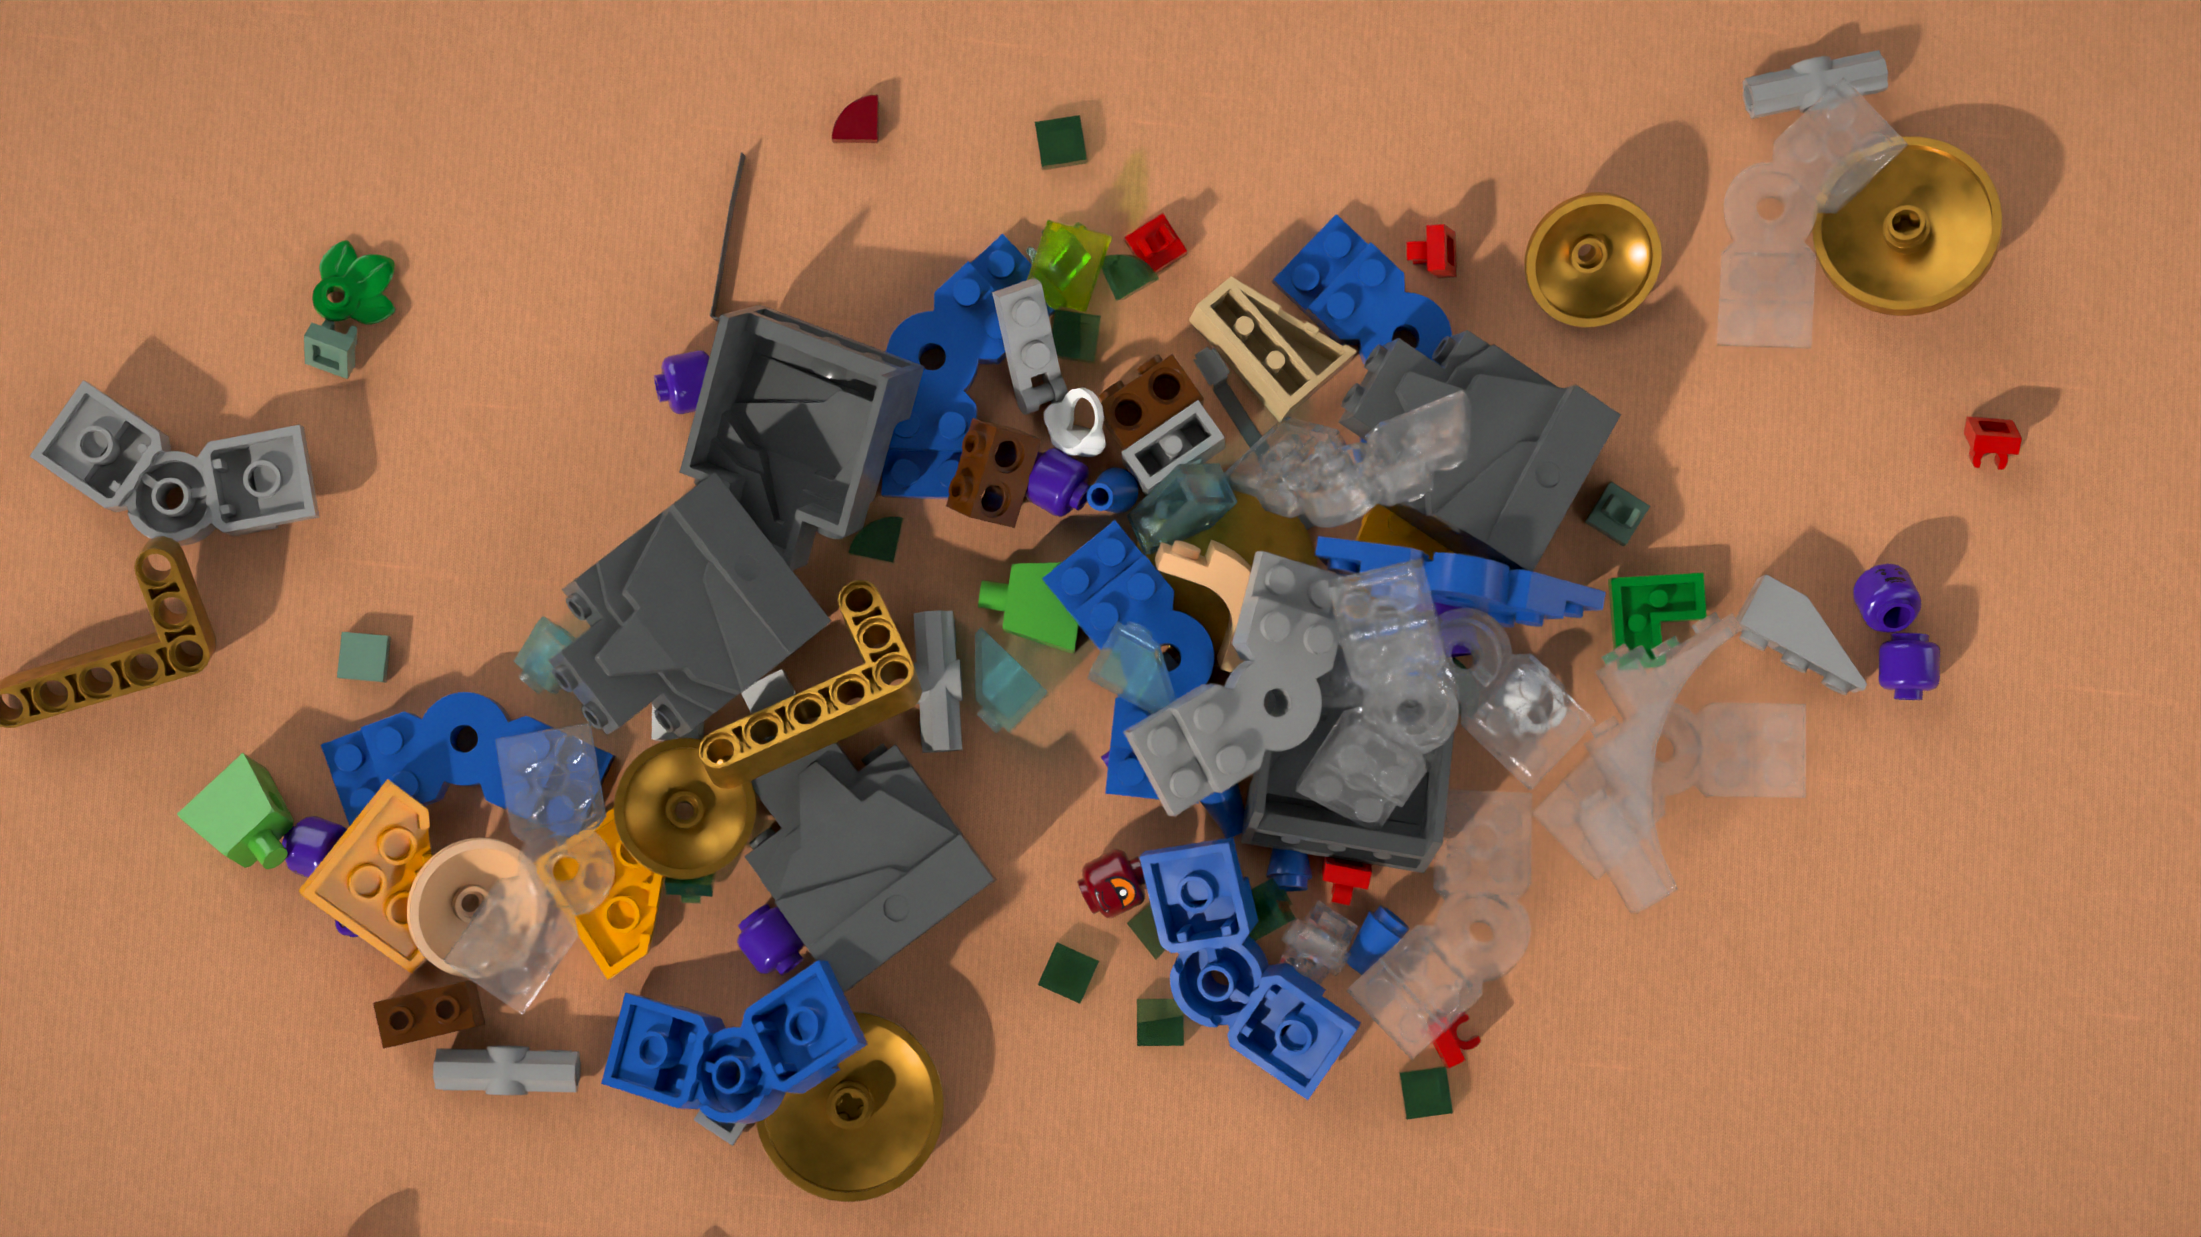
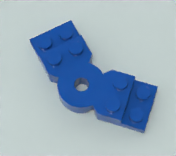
[1272,214,1452,481]
[882,233,1065,499]
[1042,520,1214,804]
[1315,536,1606,628]
[321,692,615,837]
[1139,837,1361,1100]
[601,960,868,1124]

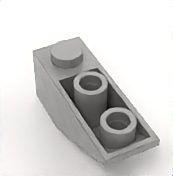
[1732,574,1867,695]

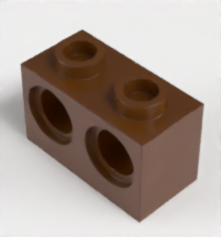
[1099,354,1204,451]
[946,418,1042,528]
[373,979,485,1049]

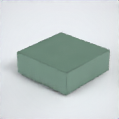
[337,632,391,683]

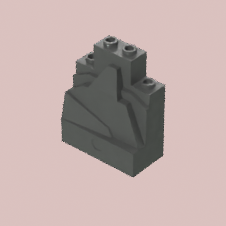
[679,304,924,571]
[1338,330,1621,571]
[548,472,831,738]
[1241,609,1459,873]
[744,742,997,993]

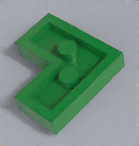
[1608,573,1707,671]

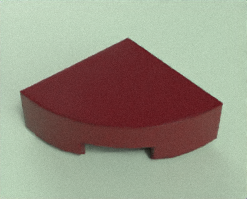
[832,95,879,143]

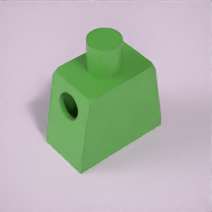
[978,562,1079,653]
[177,753,294,869]

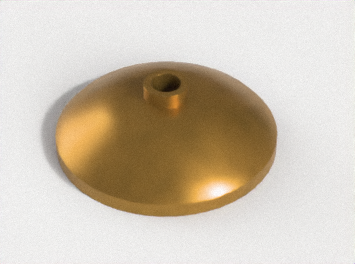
[1524,192,1662,327]
[614,738,756,879]

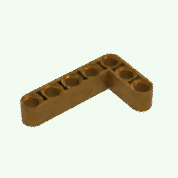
[0,536,216,728]
[698,580,922,789]

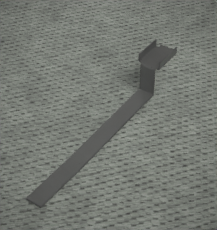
[710,152,746,321]
[1193,347,1318,530]

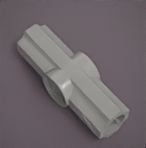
[1743,50,1888,119]
[913,610,963,753]
[433,1046,581,1095]

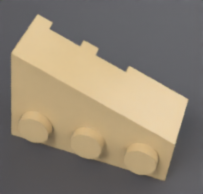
[1189,276,1357,422]

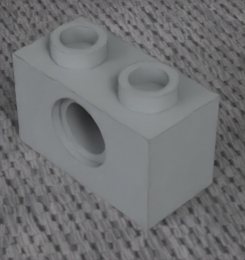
[1121,400,1225,500]

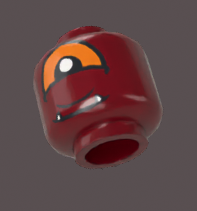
[1077,849,1146,918]

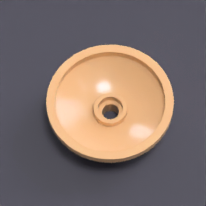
[407,838,546,978]

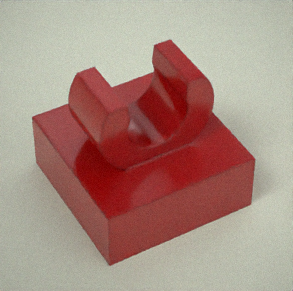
[1124,213,1188,278]
[1406,224,1457,278]
[1964,417,2022,470]
[1322,857,1372,906]
[1423,1013,1481,1069]

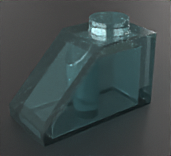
[1127,463,1237,555]
[514,616,576,694]
[1087,621,1176,714]
[975,627,1049,734]

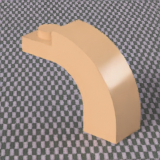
[1155,539,1252,673]

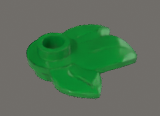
[312,240,396,325]

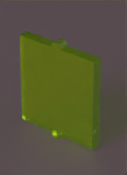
[1027,219,1112,312]

